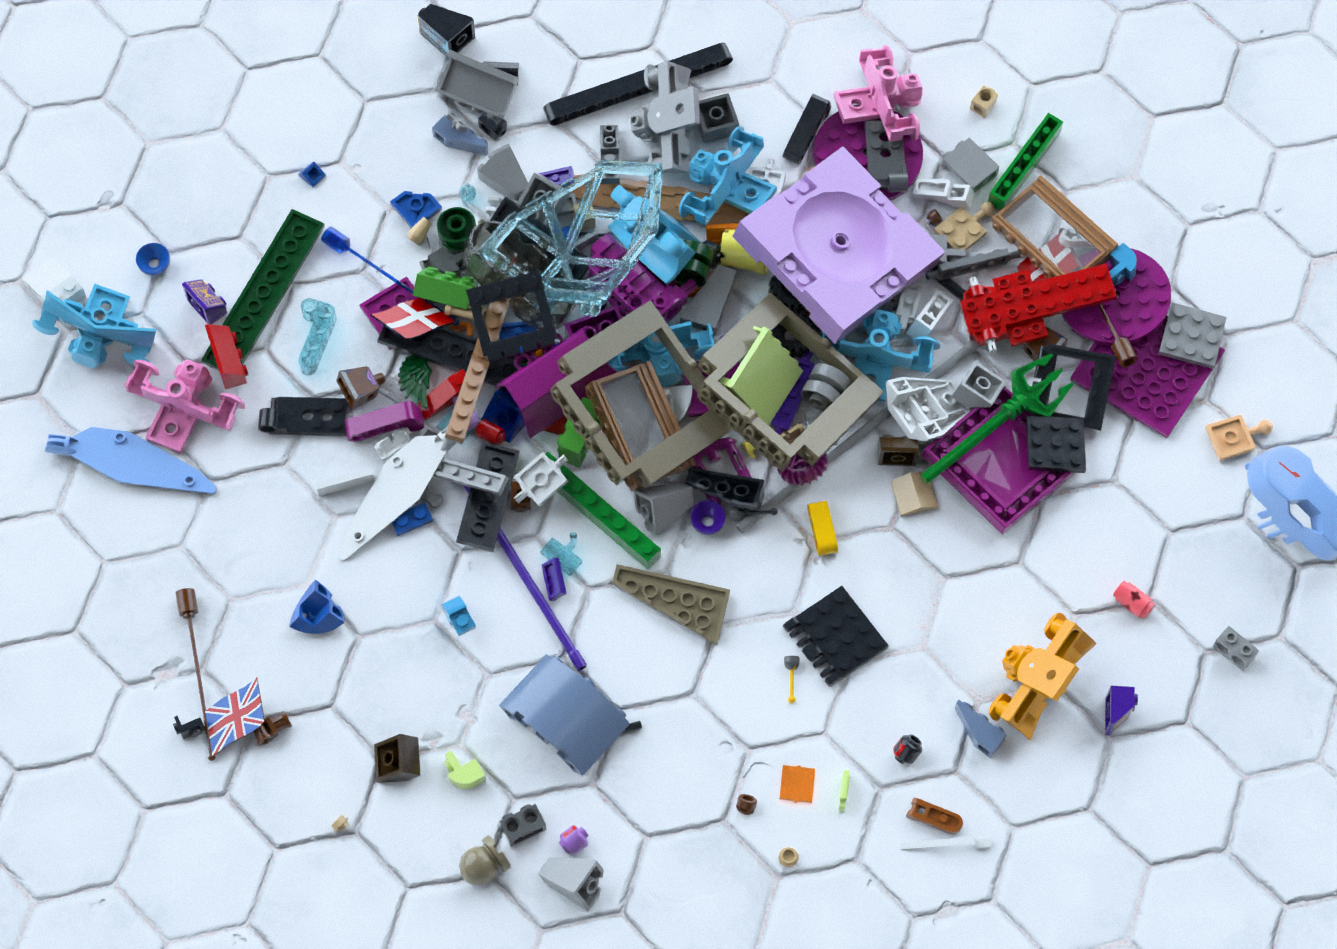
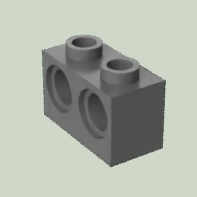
[499,803,547,847]

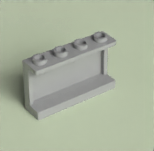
[434,50,519,120]

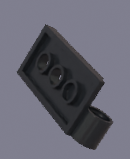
[258,397,347,436]

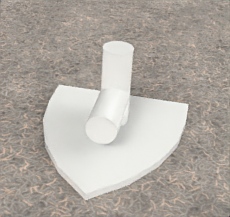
[663,385,693,423]

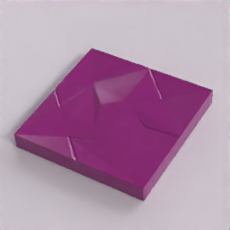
[921,386,1076,535]

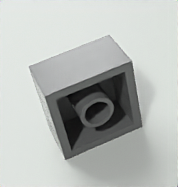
[697,93,739,143]

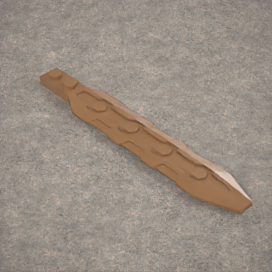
[564,172,749,225]

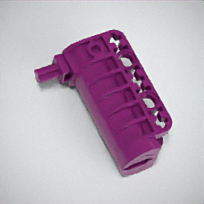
[588,234,698,323]

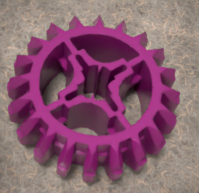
[777,453,828,487]

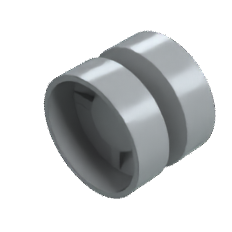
[801,363,851,412]

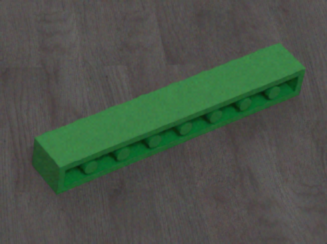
[545,451,661,570]

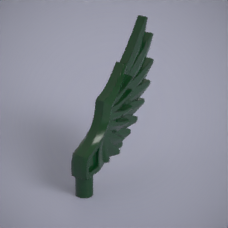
[398,355,433,409]

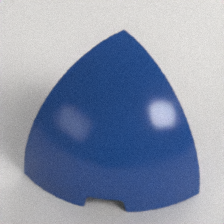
[289,579,344,634]

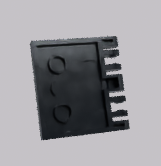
[782,585,889,687]

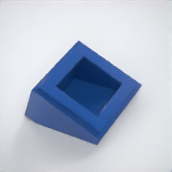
[298,161,326,187]

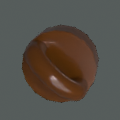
[736,794,757,815]

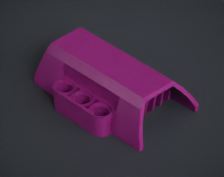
[495,326,621,439]

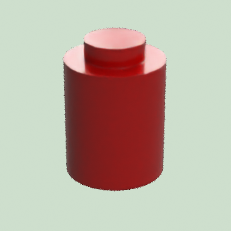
[475,419,506,445]

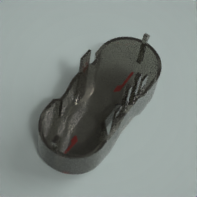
[463,219,578,330]

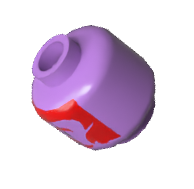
[559,825,589,855]

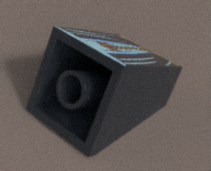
[417,4,476,59]

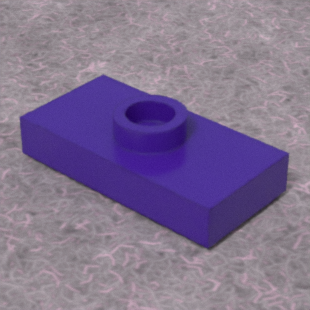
[541,557,567,601]

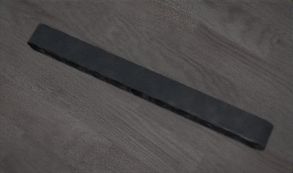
[543,42,733,126]

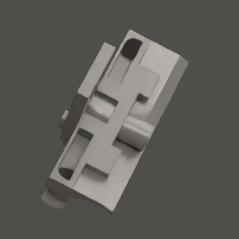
[630,61,700,179]

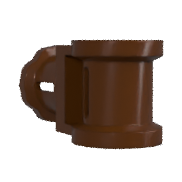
[253,711,292,746]

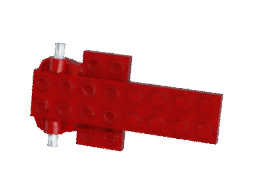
[960,263,1117,353]

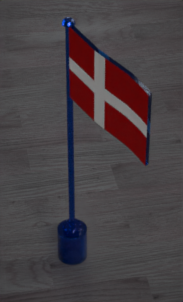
[321,226,460,340]

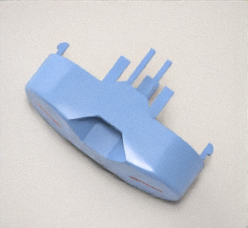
[1245,446,1337,561]

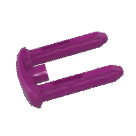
[692,437,752,505]

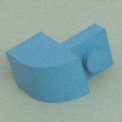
[1109,242,1137,286]
[441,596,476,637]

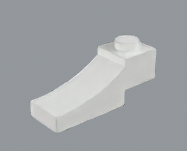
[912,179,974,209]

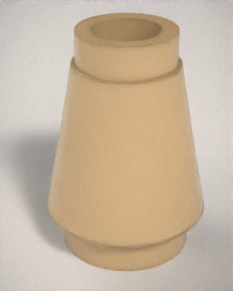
[406,217,432,245]

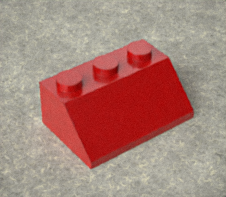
[205,324,249,390]

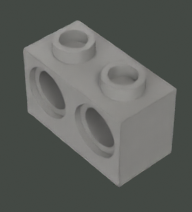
[1212,626,1260,671]

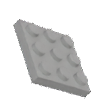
[1158,302,1227,369]

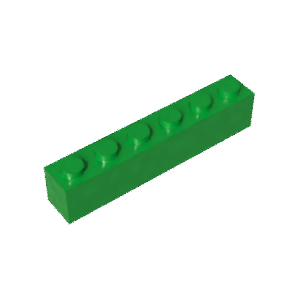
[988,112,1064,210]

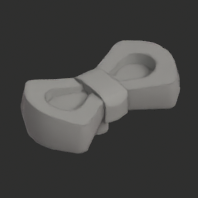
[445,110,468,133]
[420,486,443,508]

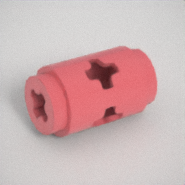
[1113,580,1156,619]

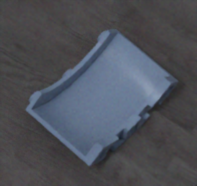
[499,654,630,776]

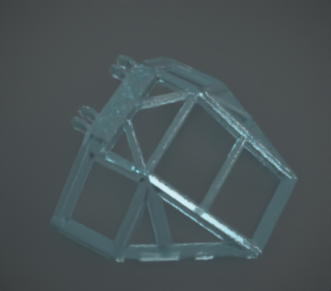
[478,160,663,317]

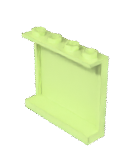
[719,326,803,426]

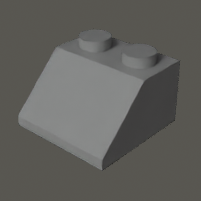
[951,361,1006,407]

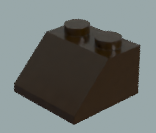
[878,435,919,466]
[374,734,421,783]

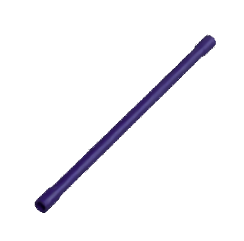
[460,462,587,671]

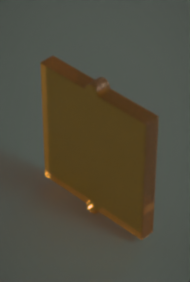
[779,765,815,803]

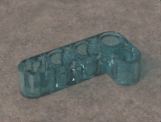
[298,298,337,375]

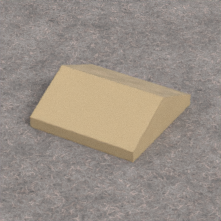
[891,472,938,516]

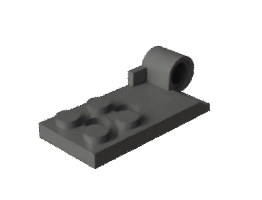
[865,120,908,192]

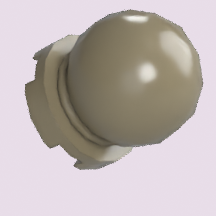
[459,835,511,886]

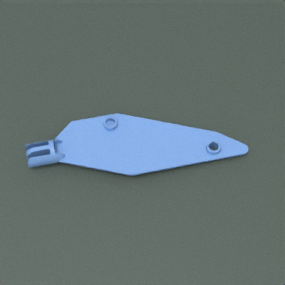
[45,427,216,494]

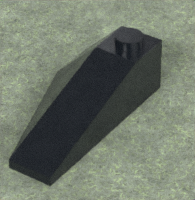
[685,467,765,510]

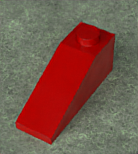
[417,369,466,421]

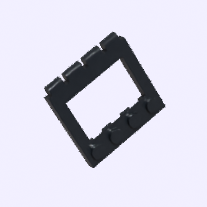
[466,270,557,363]
[1032,343,1116,431]

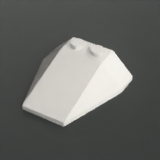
[886,377,973,441]

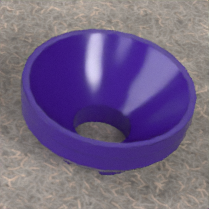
[691,500,726,535]

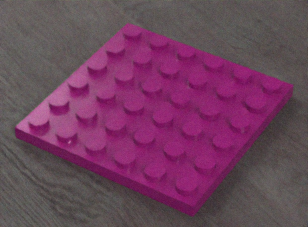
[1070,315,1225,438]

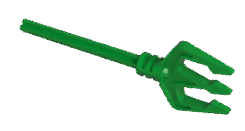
[920,354,1074,484]

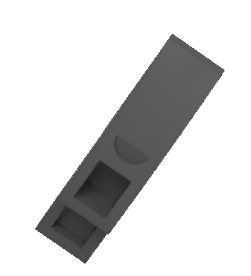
[600,125,620,184]

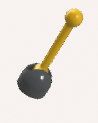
[784,656,800,704]

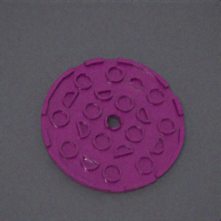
[813,105,923,201]
[1061,248,1171,346]

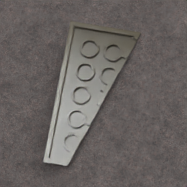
[612,564,730,645]

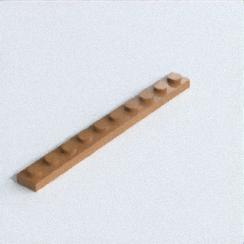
[445,297,512,443]

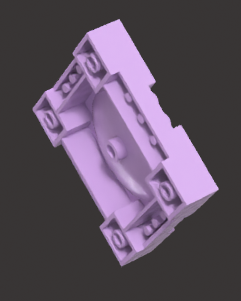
[732,147,945,344]

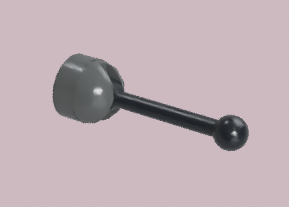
[731,506,778,521]

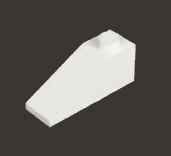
[906,290,952,339]

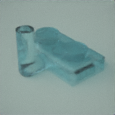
[540,532,583,576]

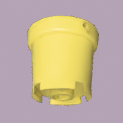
[721,229,769,275]

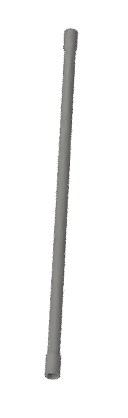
[736,339,981,534]

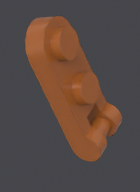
[906,797,963,834]

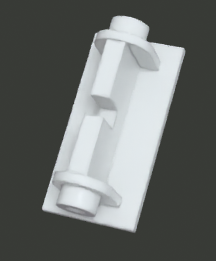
[374,427,414,460]

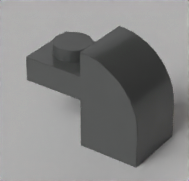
[428,247,472,277]

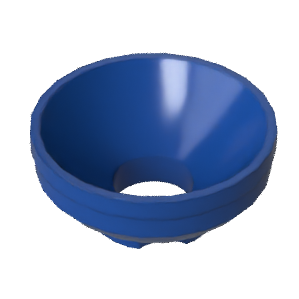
[135,243,170,276]

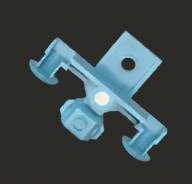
[608,321,715,387]

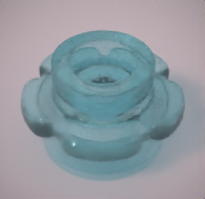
[459,183,476,202]

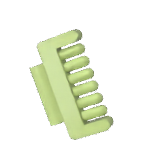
[838,770,850,812]

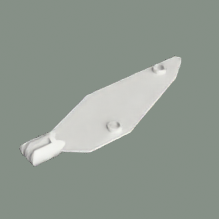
[339,426,467,560]

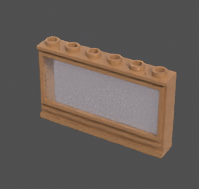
[992,175,1118,278]
[585,361,696,492]

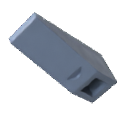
[432,114,488,155]
[955,700,1007,759]

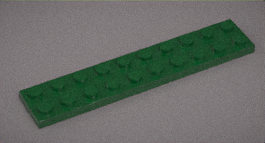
[201,209,325,371]

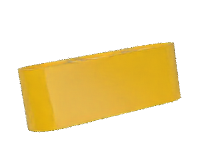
[807,500,838,556]

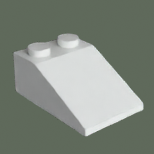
[23,257,86,303]

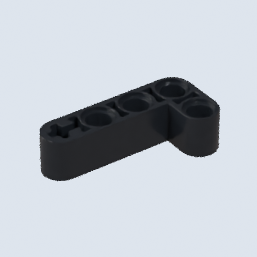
[782,93,832,165]

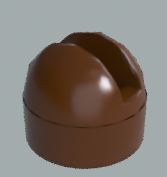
[927,209,943,225]

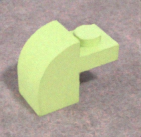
[444,750,486,789]

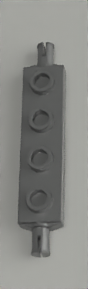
[925,248,1021,281]

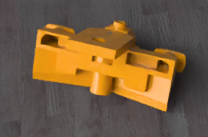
[989,613,1097,741]

